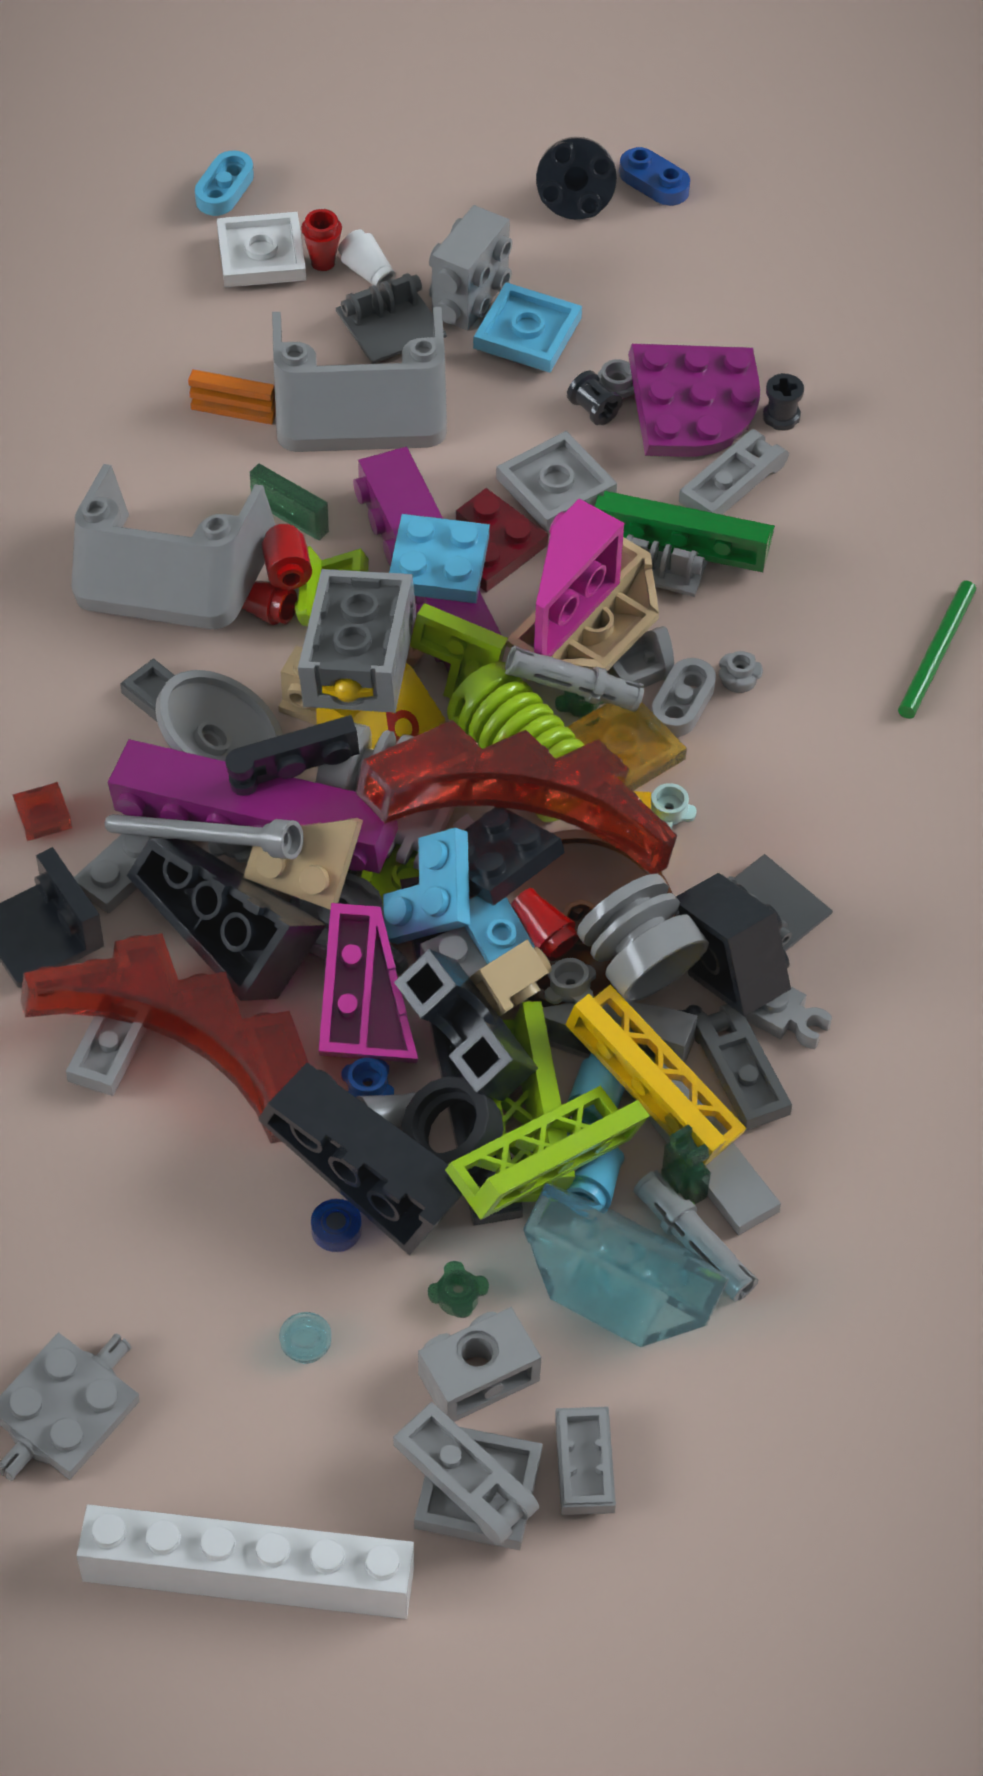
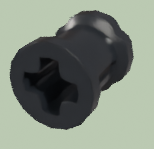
[567,370,623,425]
[763,373,804,431]

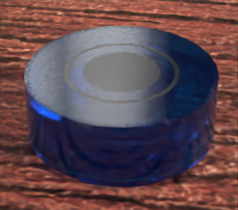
[311,1198,362,1252]

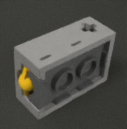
[298,569,416,713]

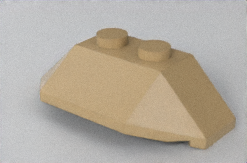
[506,537,659,671]

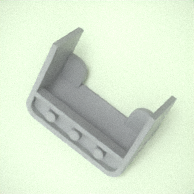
[272,307,447,452]
[71,464,275,629]

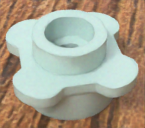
[651,783,697,831]

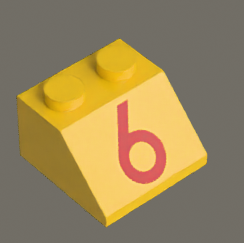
[316,663,446,749]

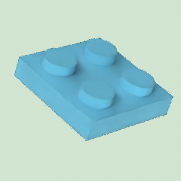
[473,282,582,373]
[389,514,490,603]

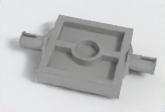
[0,1332,139,1481]

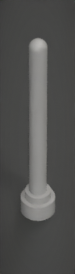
[104,814,303,860]

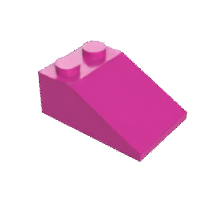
[534,499,624,657]

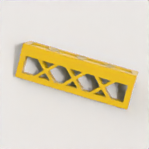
[565,985,747,1169]

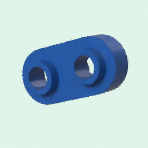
[619,147,690,206]

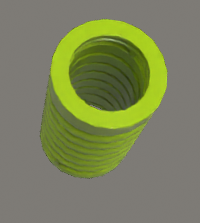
[447,661,604,822]

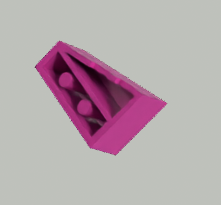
[319,903,418,1063]

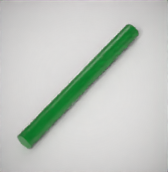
[898,581,977,719]

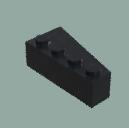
[126,839,326,1001]
[258,1062,462,1256]

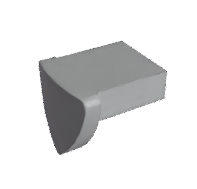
[607,626,674,688]

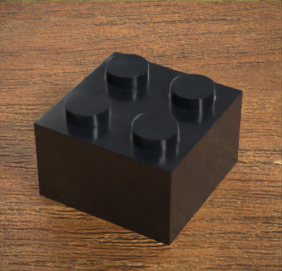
[675,873,791,1017]

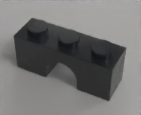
[394,949,538,1101]

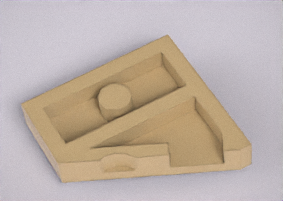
[243,818,363,909]

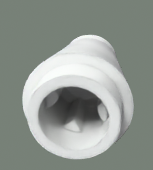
[338,229,396,290]

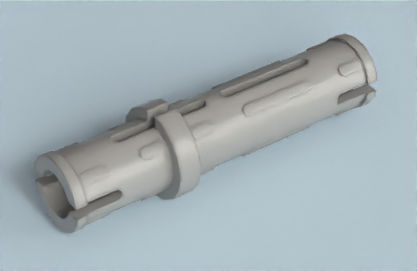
[505,646,644,712]
[633,1170,759,1302]

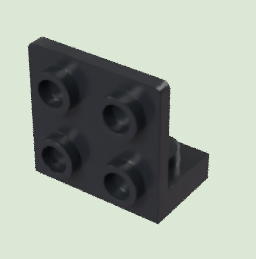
[0,847,104,988]

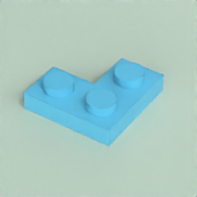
[383,828,470,944]

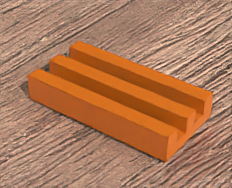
[188,369,276,425]

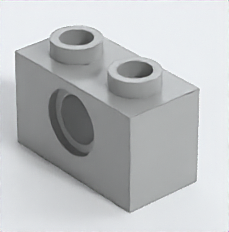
[418,1307,542,1422]

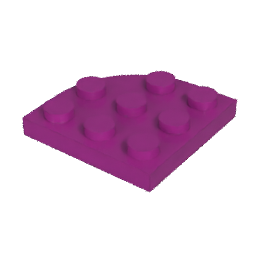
[628,343,760,457]

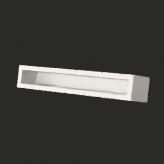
[77,1504,414,1619]

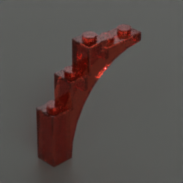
[356,720,678,874]
[20,933,309,1144]

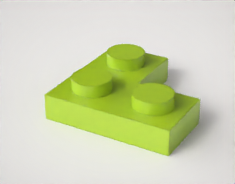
[410,603,508,704]

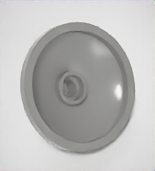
[156,670,283,761]

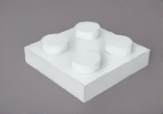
[217,212,306,287]

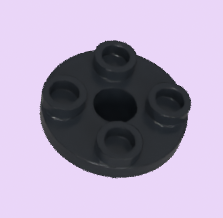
[536,137,617,220]

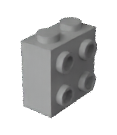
[429,205,513,331]

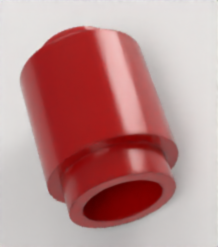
[262,524,312,590]

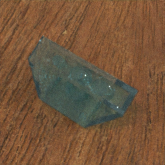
[523,1183,729,1347]

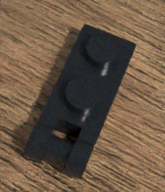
[225,715,360,796]

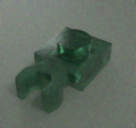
[661,1124,711,1205]

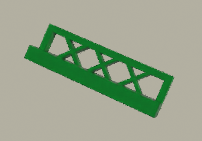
[595,491,775,573]

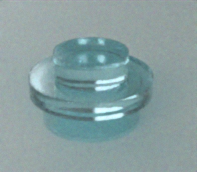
[279,1312,332,1364]

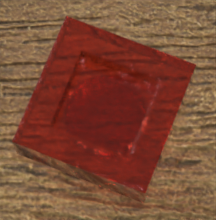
[12,782,72,841]

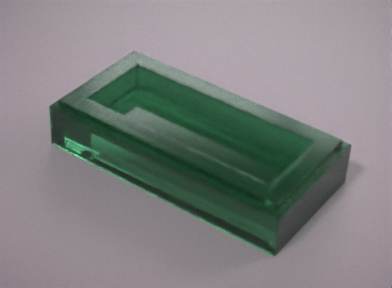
[249,463,329,541]

